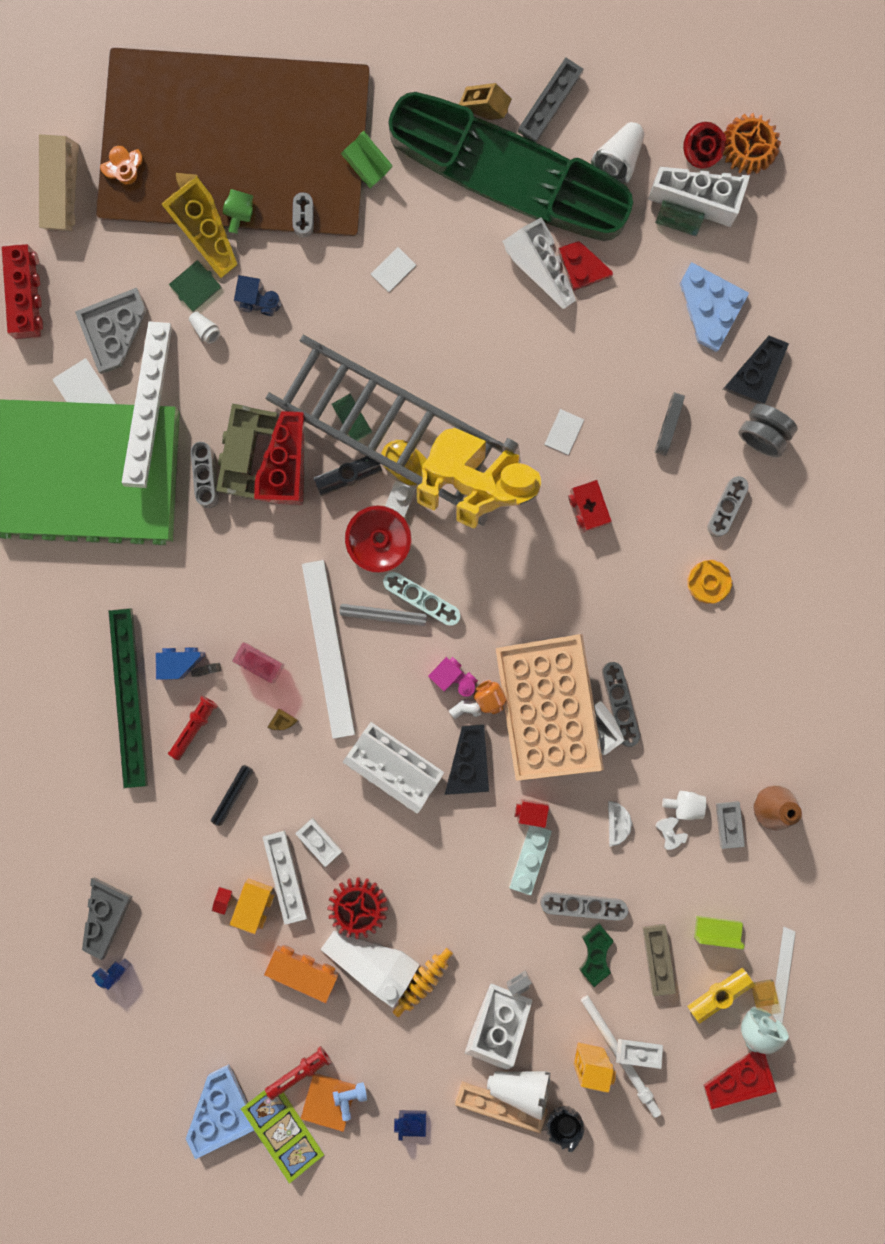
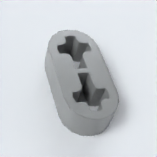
[293,193,314,238]

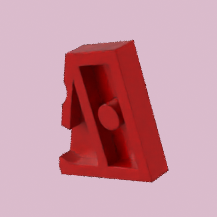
[558,241,613,291]

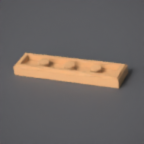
[455,1081,548,1134]

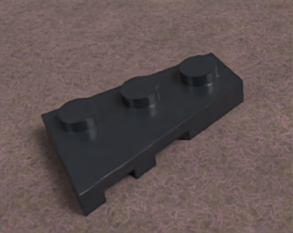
[722,335,789,404]
[444,724,489,795]

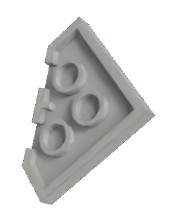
[75,288,147,374]

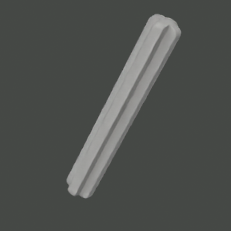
[339,604,427,626]

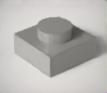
[507,970,532,995]

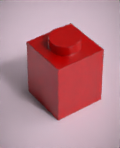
[514,799,549,828]

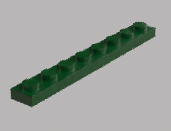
[108,608,148,789]

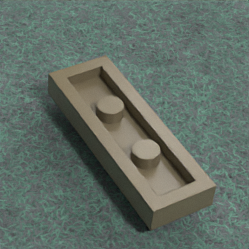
[642,924,676,996]

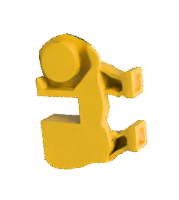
[417,428,541,529]

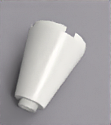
[591,122,645,184]
[487,1071,551,1120]

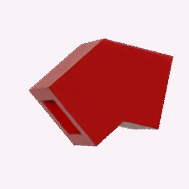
[212,887,233,915]

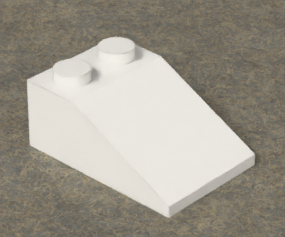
[465,984,532,1070]

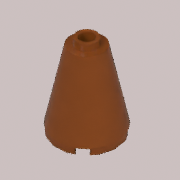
[753,785,802,831]

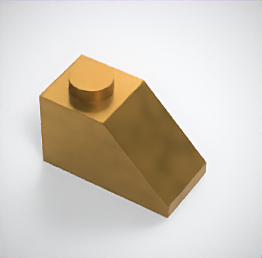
[459,83,512,120]

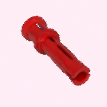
[168,695,218,761]
[265,1046,331,1101]

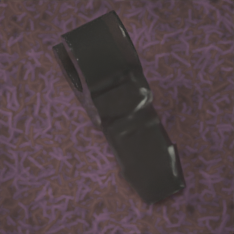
[191,663,222,677]

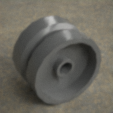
[738,404,798,457]

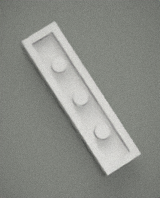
[263,830,307,925]

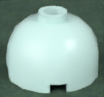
[741,1007,789,1054]

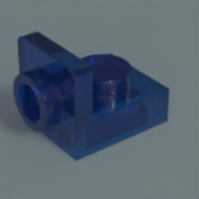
[91,959,131,990]
[394,1110,426,1141]

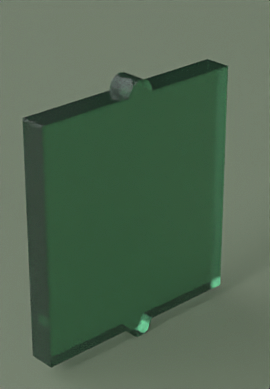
[169,260,222,312]

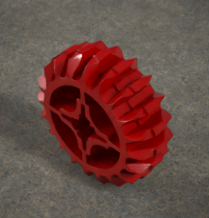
[327,877,388,939]

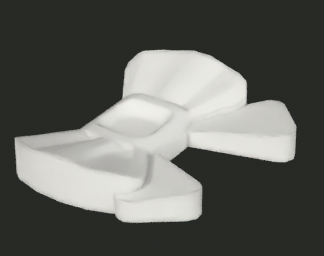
[655,817,688,850]

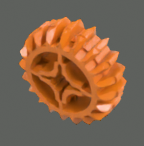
[723,112,781,175]

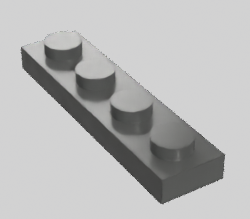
[518,57,584,143]

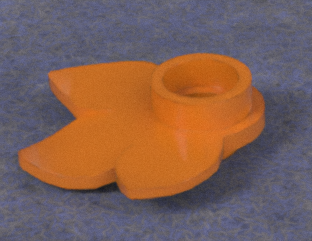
[100,146,143,185]

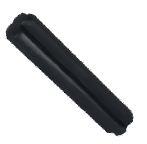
[211,765,253,826]

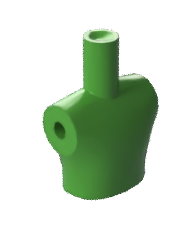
[223,189,253,234]

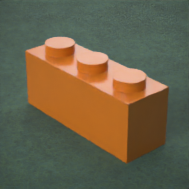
[264,945,339,1003]

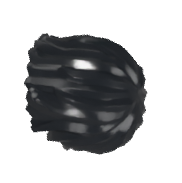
[545,1106,584,1152]

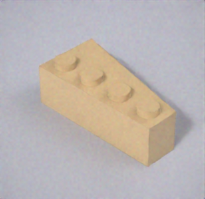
[39,134,79,232]

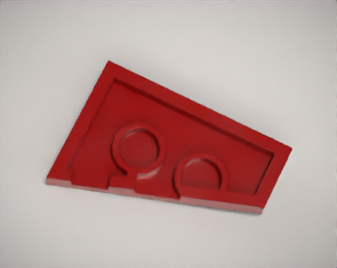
[703,1051,777,1110]

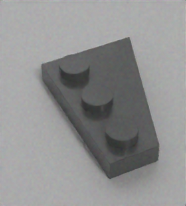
[82,877,133,960]

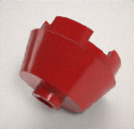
[683,121,726,169]

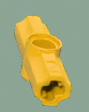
[687,968,755,1024]

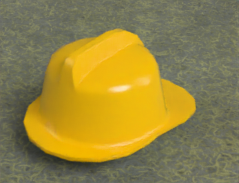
[381,439,427,486]

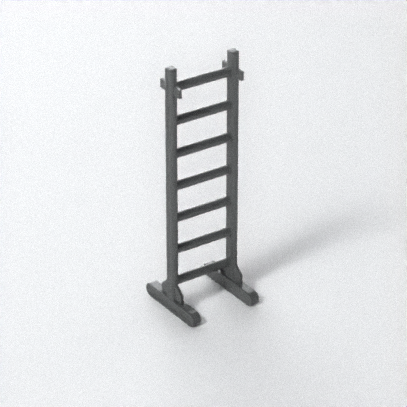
[265,334,521,526]

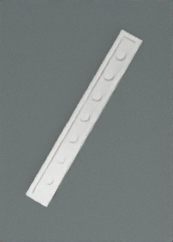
[302,560,355,739]

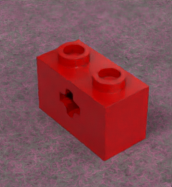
[568,480,612,533]

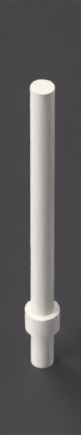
[581,995,661,1118]

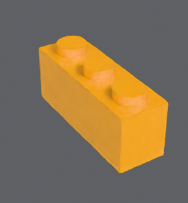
[573,1042,616,1093]

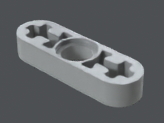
[707,476,749,537]

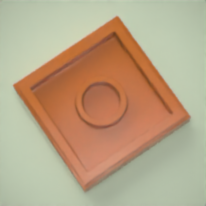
[300,1073,356,1132]

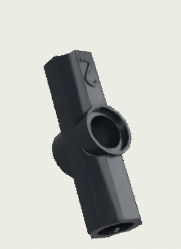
[314,456,382,496]

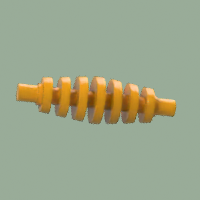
[392,947,453,1018]

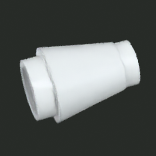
[189,312,220,344]

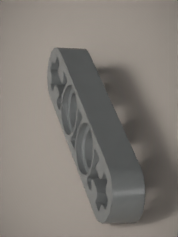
[602,662,640,747]

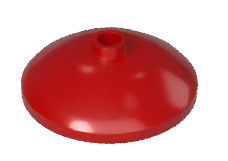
[345,505,412,573]

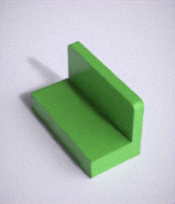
[341,131,393,189]

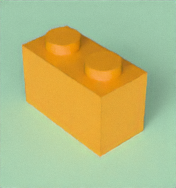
[229,878,275,934]

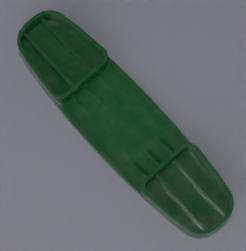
[388,92,633,241]

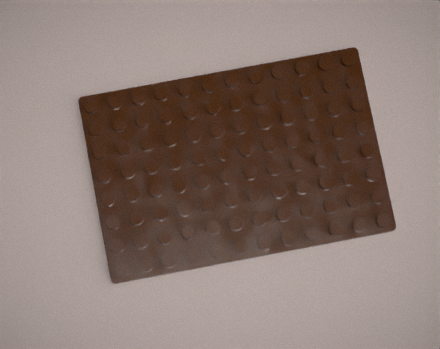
[96,48,370,236]

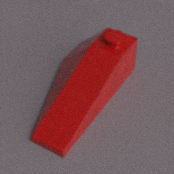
[254,411,304,505]

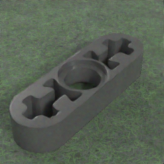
[655,392,685,456]

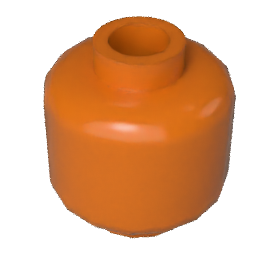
[474,680,507,715]

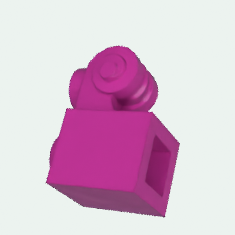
[428,657,478,697]

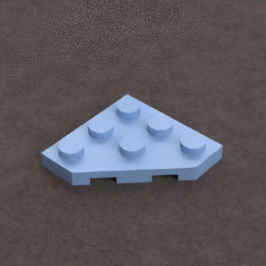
[680,262,749,352]
[186,1064,254,1159]

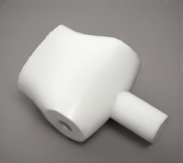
[662,791,706,820]

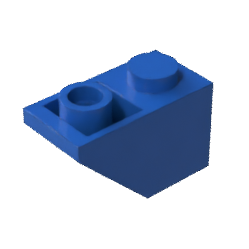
[156,647,205,680]

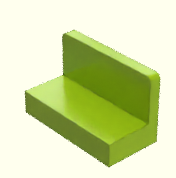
[694,916,745,949]

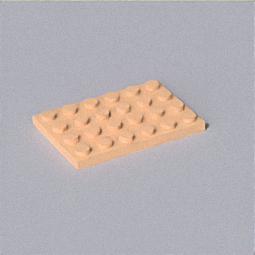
[496,634,604,781]

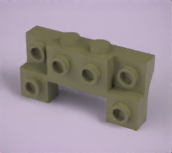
[216,403,279,501]

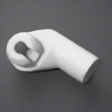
[449,699,482,719]

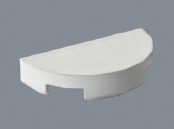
[608,801,632,847]

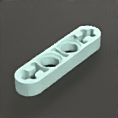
[383,572,460,626]

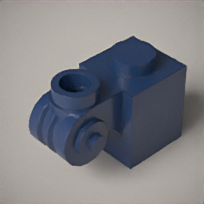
[234,275,281,316]

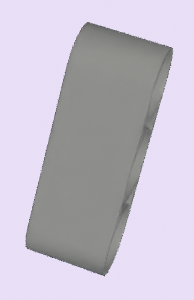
[191,441,219,508]

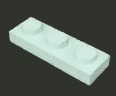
[509,825,552,895]

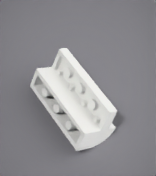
[343,722,444,814]

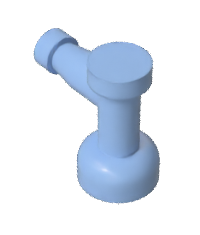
[333,1082,367,1121]

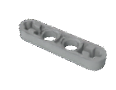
[540,892,628,921]

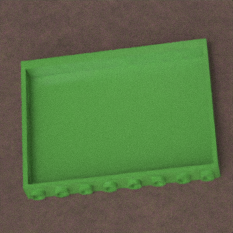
[0,399,180,545]

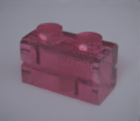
[232,642,285,683]

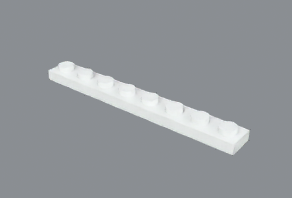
[122,322,172,488]

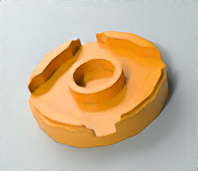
[687,560,732,604]

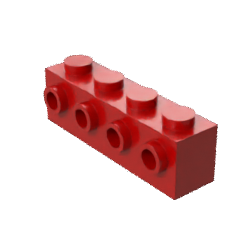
[1,244,43,339]

